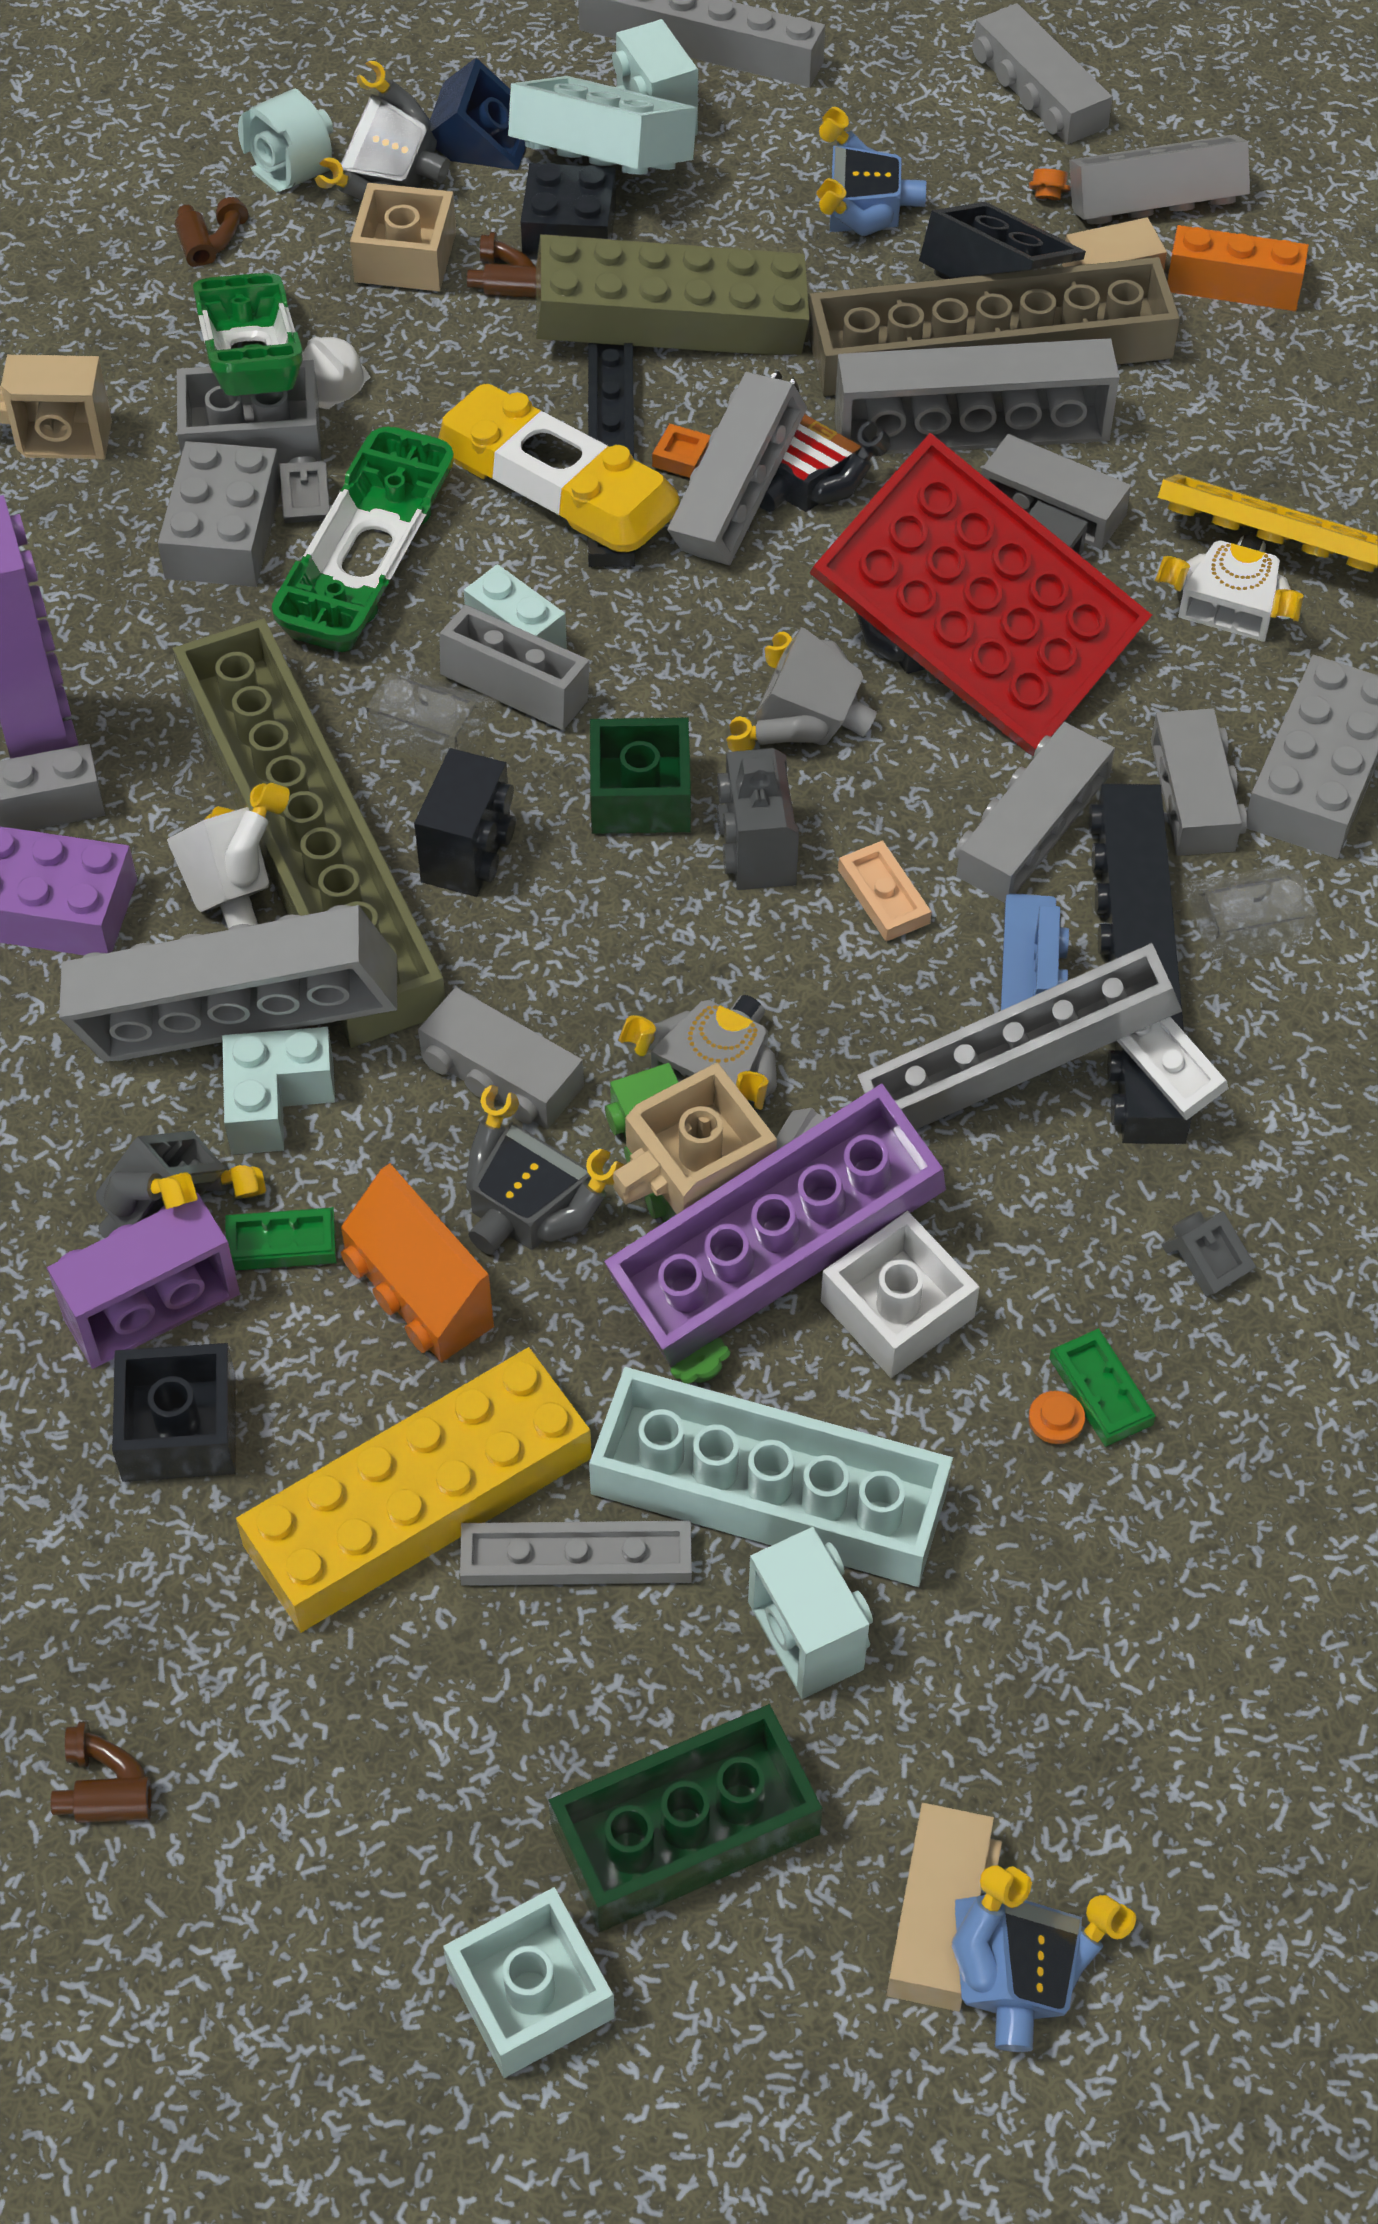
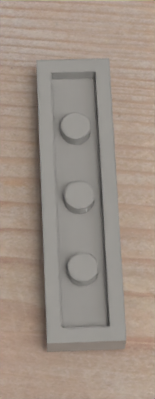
[460,1521,692,1586]

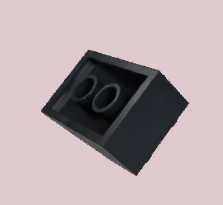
[919,202,1086,279]

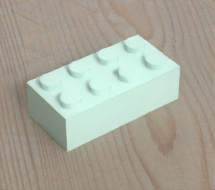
[508,76,697,175]

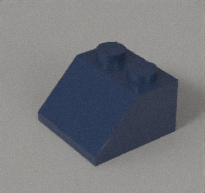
[430,58,526,170]

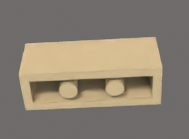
[886,1803,1002,2012]

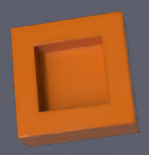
[652,423,711,478]

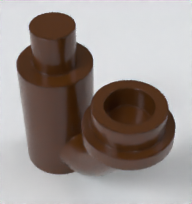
[175,197,248,267]
[467,232,536,298]
[51,1721,152,1823]

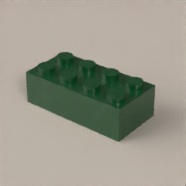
[548,1704,823,1933]

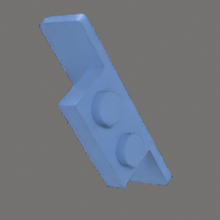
[1001,893,1069,1010]

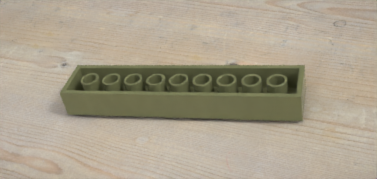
[173,618,445,1048]

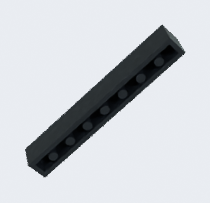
[1088,784,1192,1144]

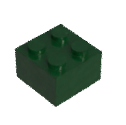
[590,717,691,834]

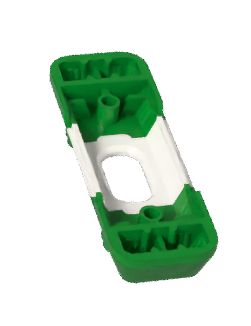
[193,273,303,396]
[272,426,454,652]

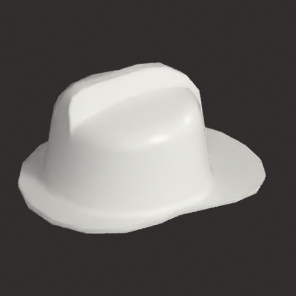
[303,336,370,409]

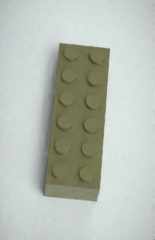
[536,234,809,355]

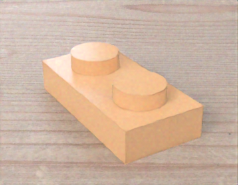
[838,840,932,942]

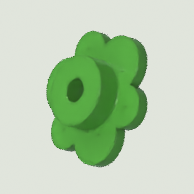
[671,1338,731,1384]

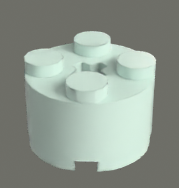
[238,88,333,192]

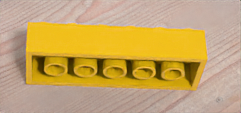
[236,1347,592,1633]

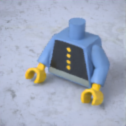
[817,107,926,236]
[952,1865,1136,2052]

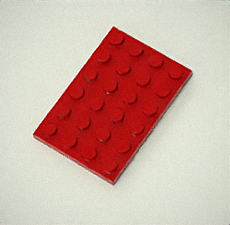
[810,433,1152,756]

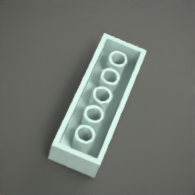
[589,1367,953,1587]

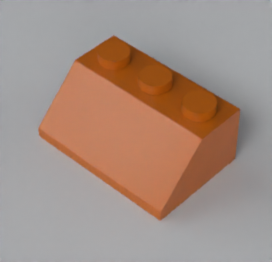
[1167,225,1309,311]
[341,1163,494,1363]

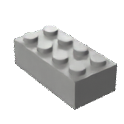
[1247,655,1378,859]

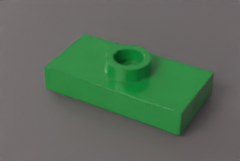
[225,1207,337,1271]
[1049,1328,1156,1447]

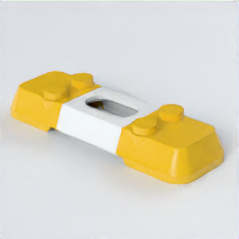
[438,384,680,552]

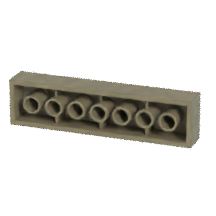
[808,257,1180,396]

